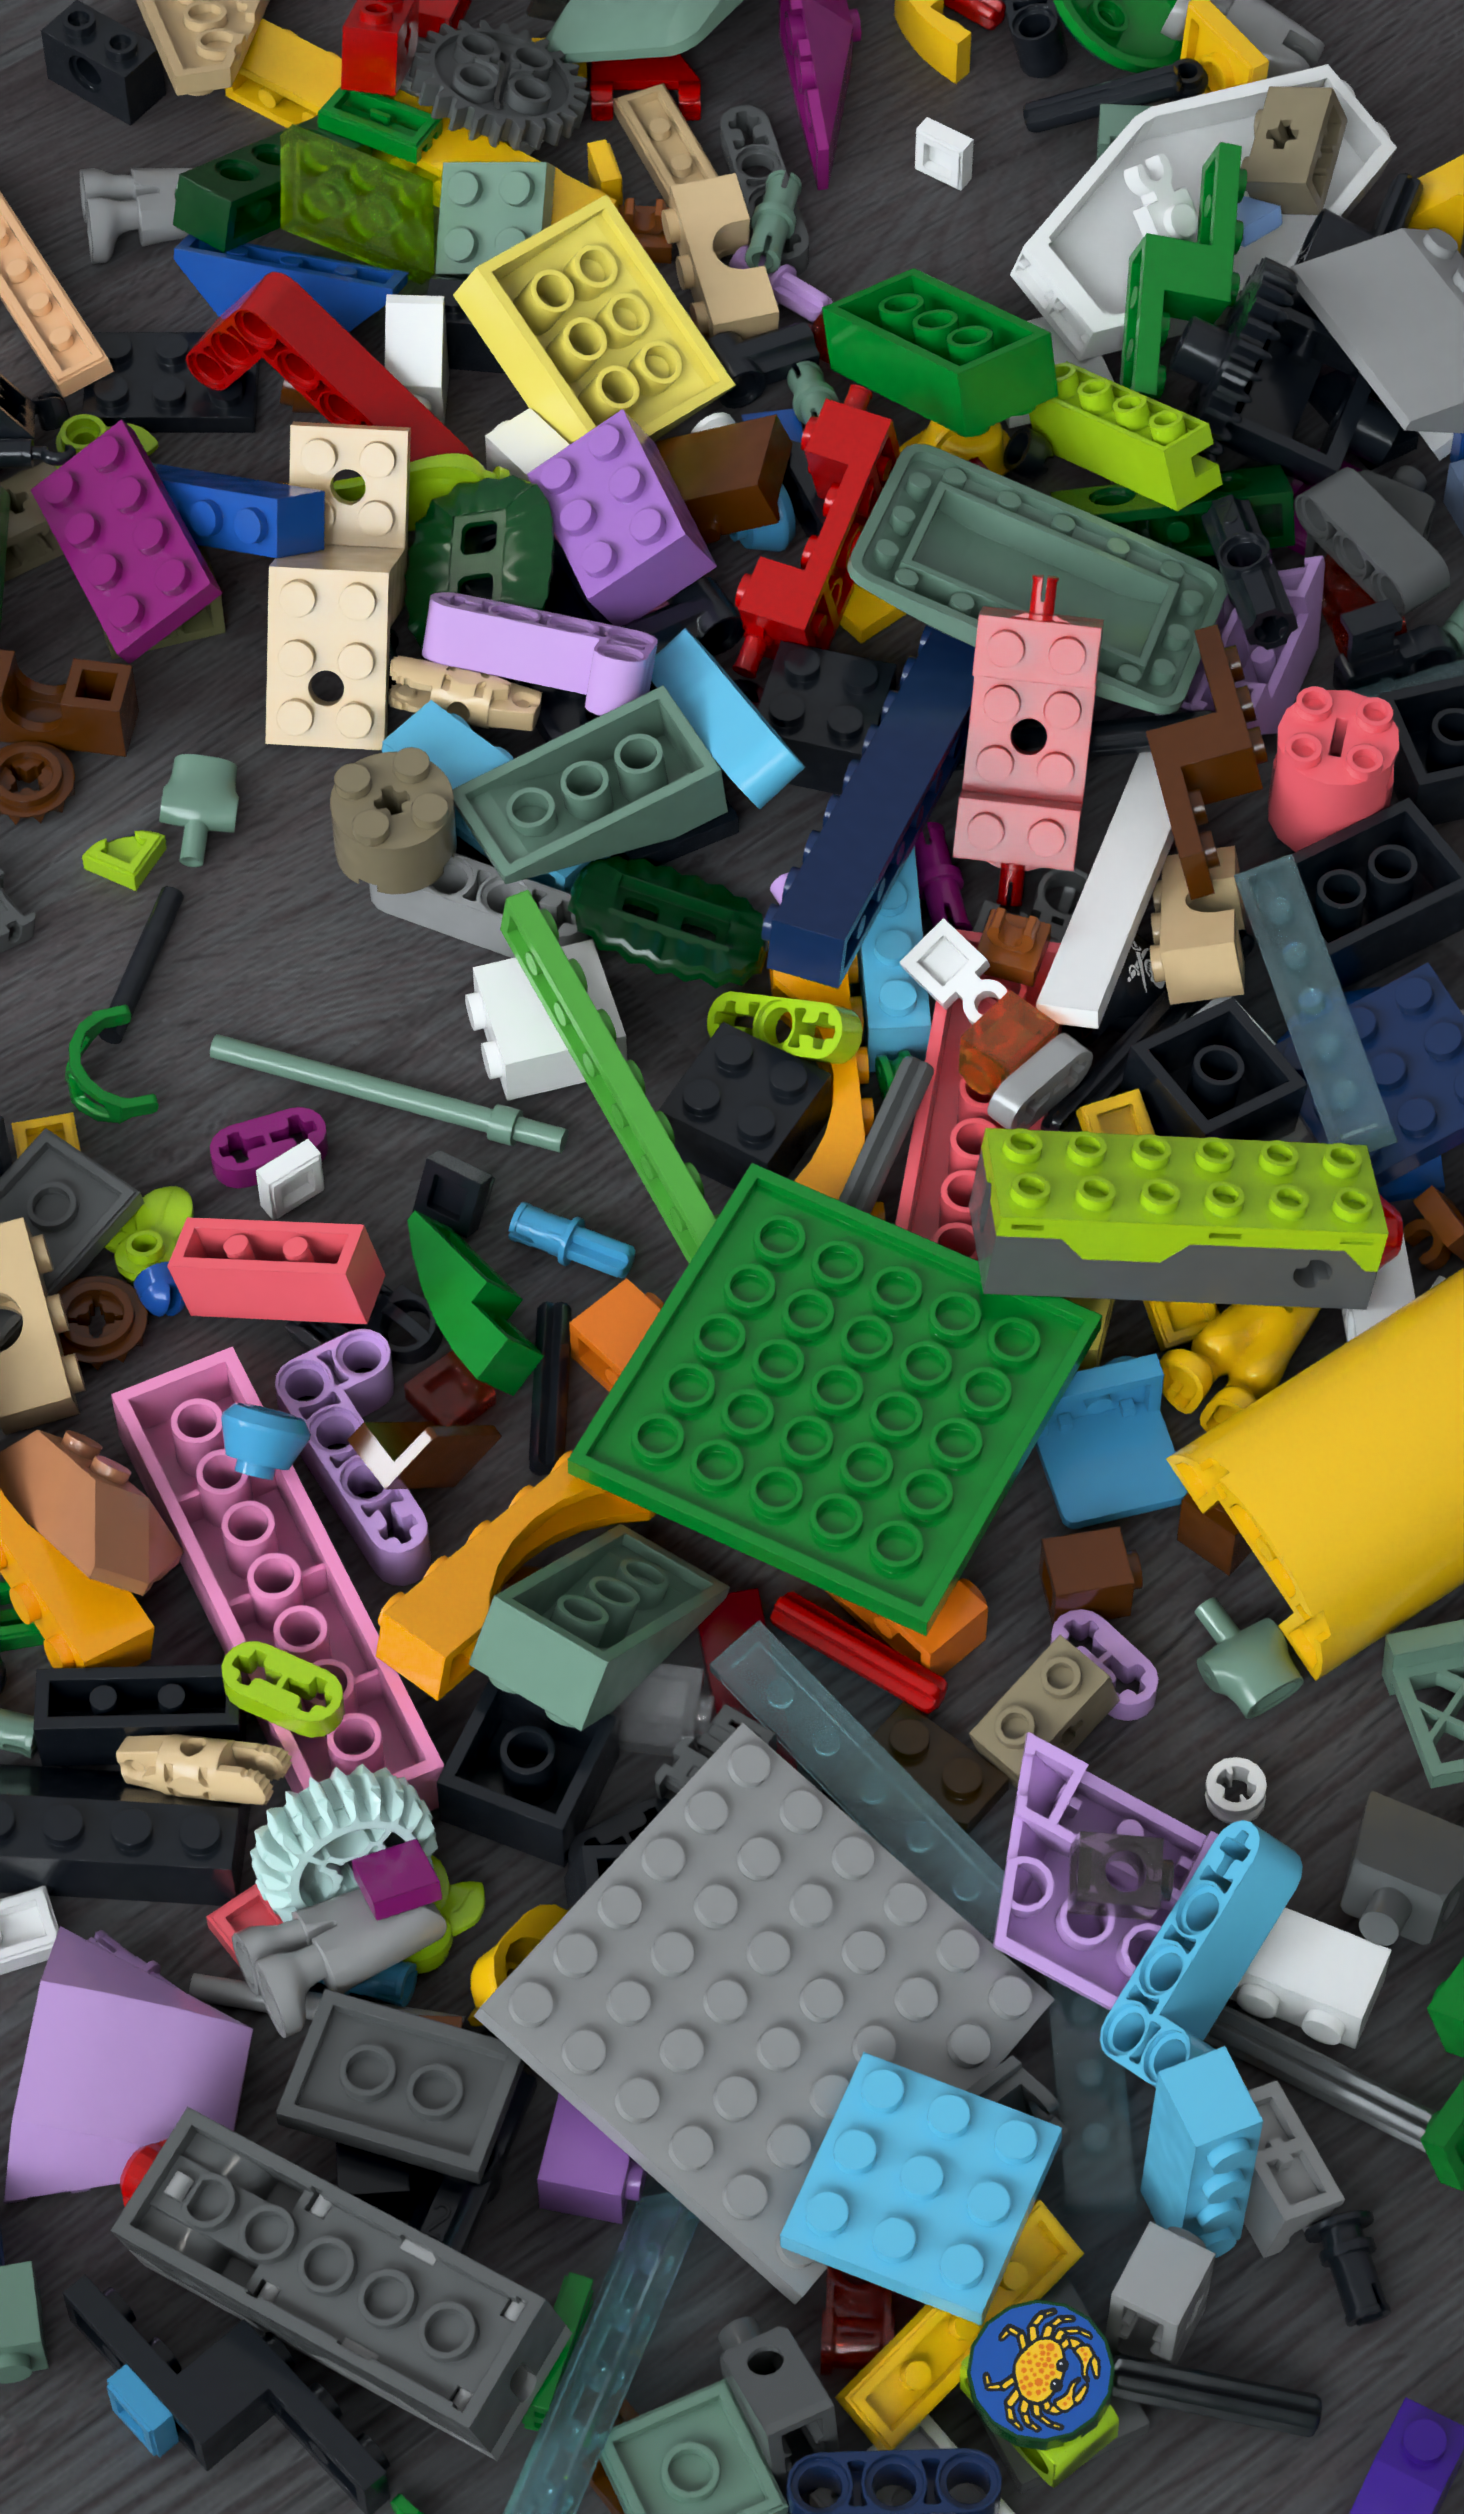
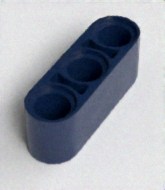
[787,2448,1002,2514]

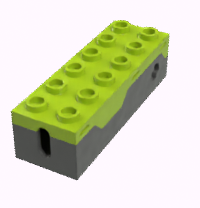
[969,1128,1403,1310]

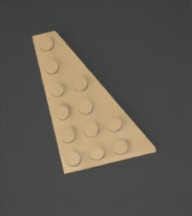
[136,0,270,96]

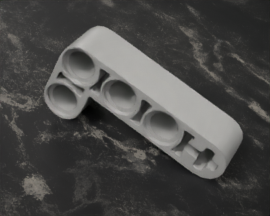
[369,853,589,958]

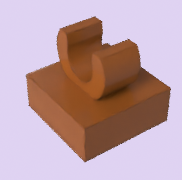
[618,198,673,264]
[977,907,1052,987]
[1403,1185,1464,1271]

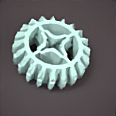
[250,1763,438,1923]

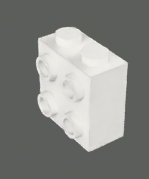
[465,939,627,1101]

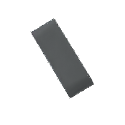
[1295,467,1450,617]

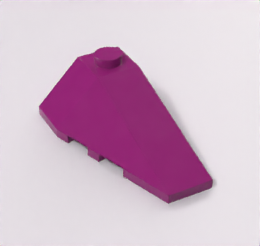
[778,0,861,190]

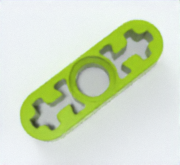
[707,991,863,1064]

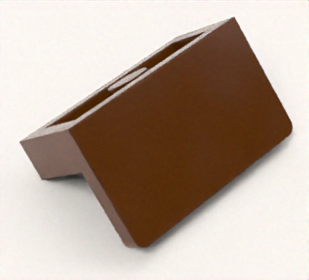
[347,1421,502,1490]

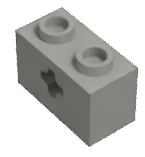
[1105,2221,1216,2365]

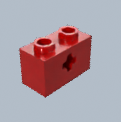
[341,0,419,96]

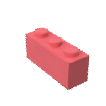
[167,1217,386,1324]

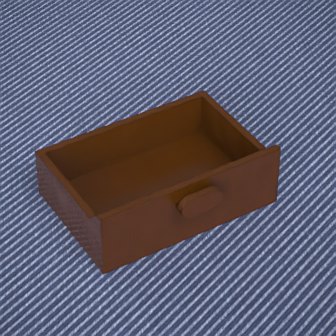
[655,414,793,544]

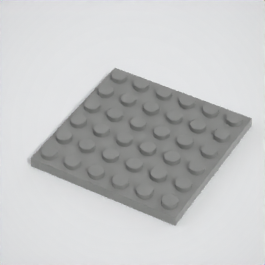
[474,1723,1055,2305]

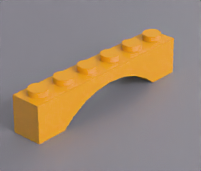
[768,941,885,1220]
[376,1450,656,1701]
[0,1488,155,1668]

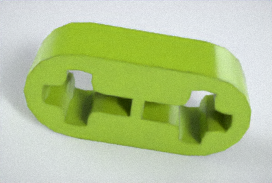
[221,1641,345,1738]

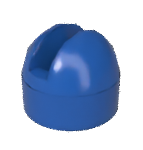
[134,1262,186,1317]

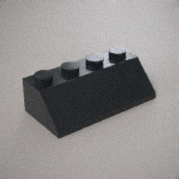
[0,1764,251,1906]

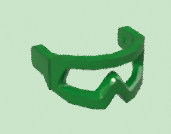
[65,1005,159,1124]

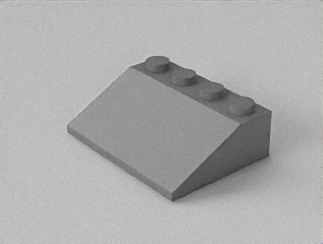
[1290,228,1464,433]

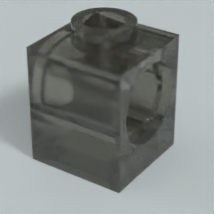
[1067,1831,1174,1920]

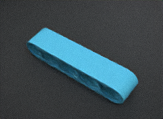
[651,628,805,809]

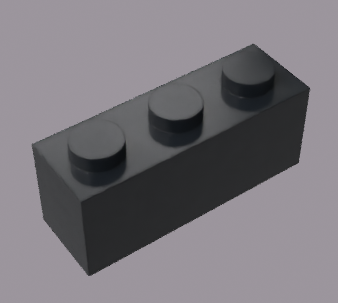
[33,1664,247,1766]

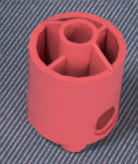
[1268,686,1399,852]

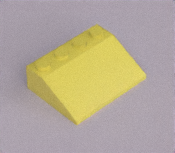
[453,194,735,444]

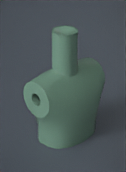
[159,754,239,867]
[1194,1597,1304,1719]

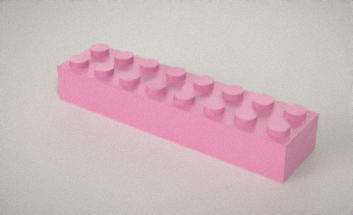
[111,1346,445,1811]

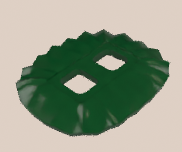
[404,475,555,648]
[567,855,768,989]

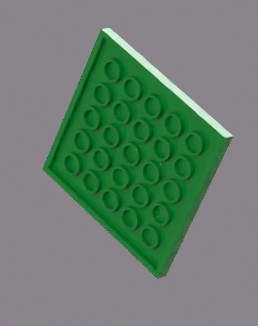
[568,1163,1102,1636]

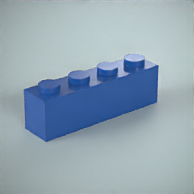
[152,463,325,558]

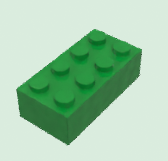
[822,268,1058,437]

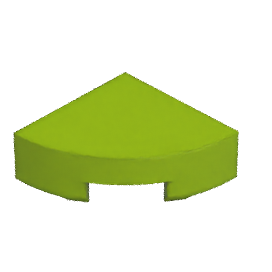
[82,830,167,891]

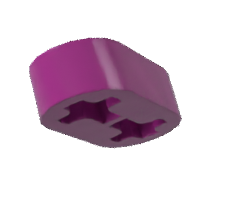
[210,1107,328,1189]

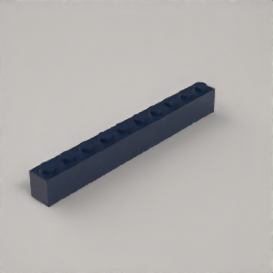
[761,625,975,989]

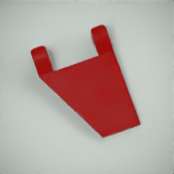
[591,54,701,121]

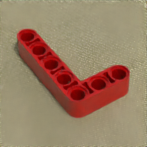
[186,272,475,462]

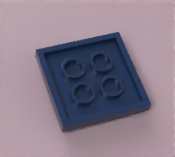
[1274,962,1464,1188]

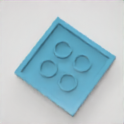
[780,2052,1062,2326]

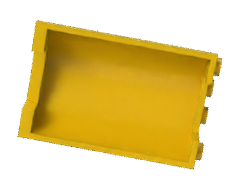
[1166,1268,1464,1681]

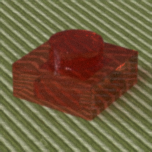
[404,1350,496,1426]

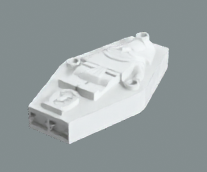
[1010,64,1397,361]

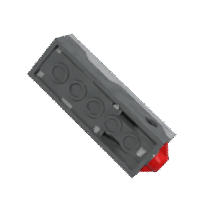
[110,2107,572,2461]

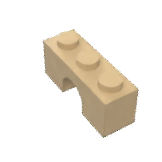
[661,173,780,341]
[1150,846,1245,1005]
[0,1217,86,1435]

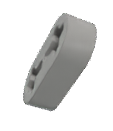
[987,1033,1093,1129]

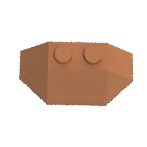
[0,1430,184,1596]

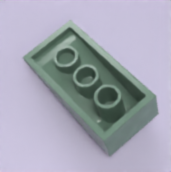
[452,685,728,885]
[468,1524,730,1731]

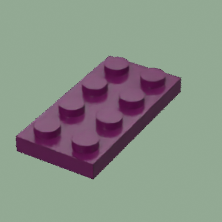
[31,419,223,664]

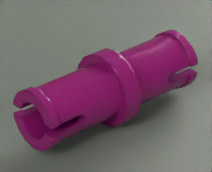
[915,822,973,931]

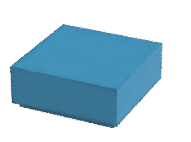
[106,2364,179,2458]

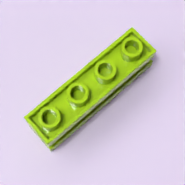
[1029,361,1223,511]

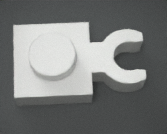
[1124,153,1199,242]
[899,918,1013,1032]

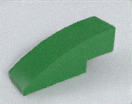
[407,1210,544,1396]

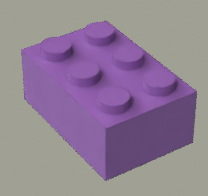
[527,409,717,627]

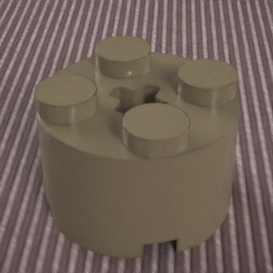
[330,747,457,895]

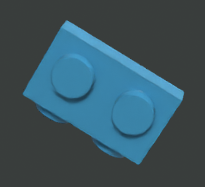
[1035,1353,1188,1529]

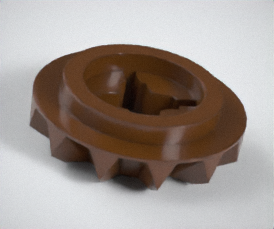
[0,741,75,825]
[57,1276,149,1370]

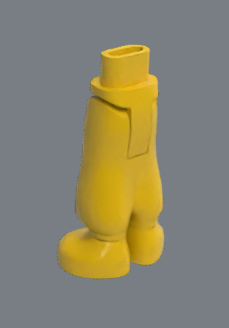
[1159,1304,1321,1432]

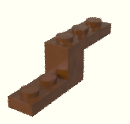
[1146,624,1269,900]

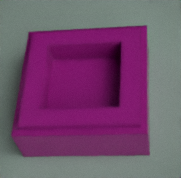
[351,1839,442,1921]

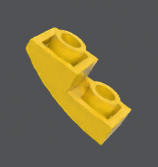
[894,0,972,84]

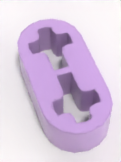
[1050,1609,1159,1721]

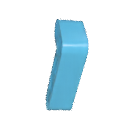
[1100,1820,1303,2087]

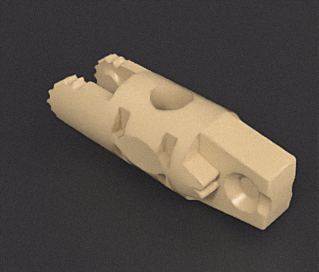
[388,655,542,731]
[116,1734,292,1805]

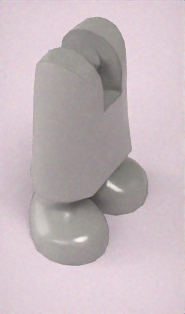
[1160,0,1325,79]
[79,168,193,264]
[232,1888,447,2038]

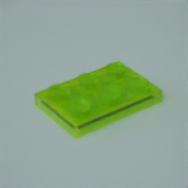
[280,124,435,285]

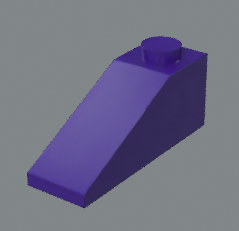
[1349,2397,1464,2514]

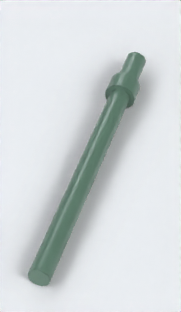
[210,1034,568,1153]

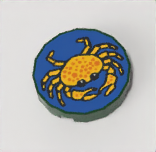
[967,2299,1115,2450]

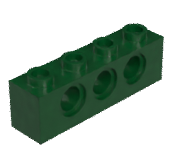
[173,116,373,253]
[1050,464,1295,558]

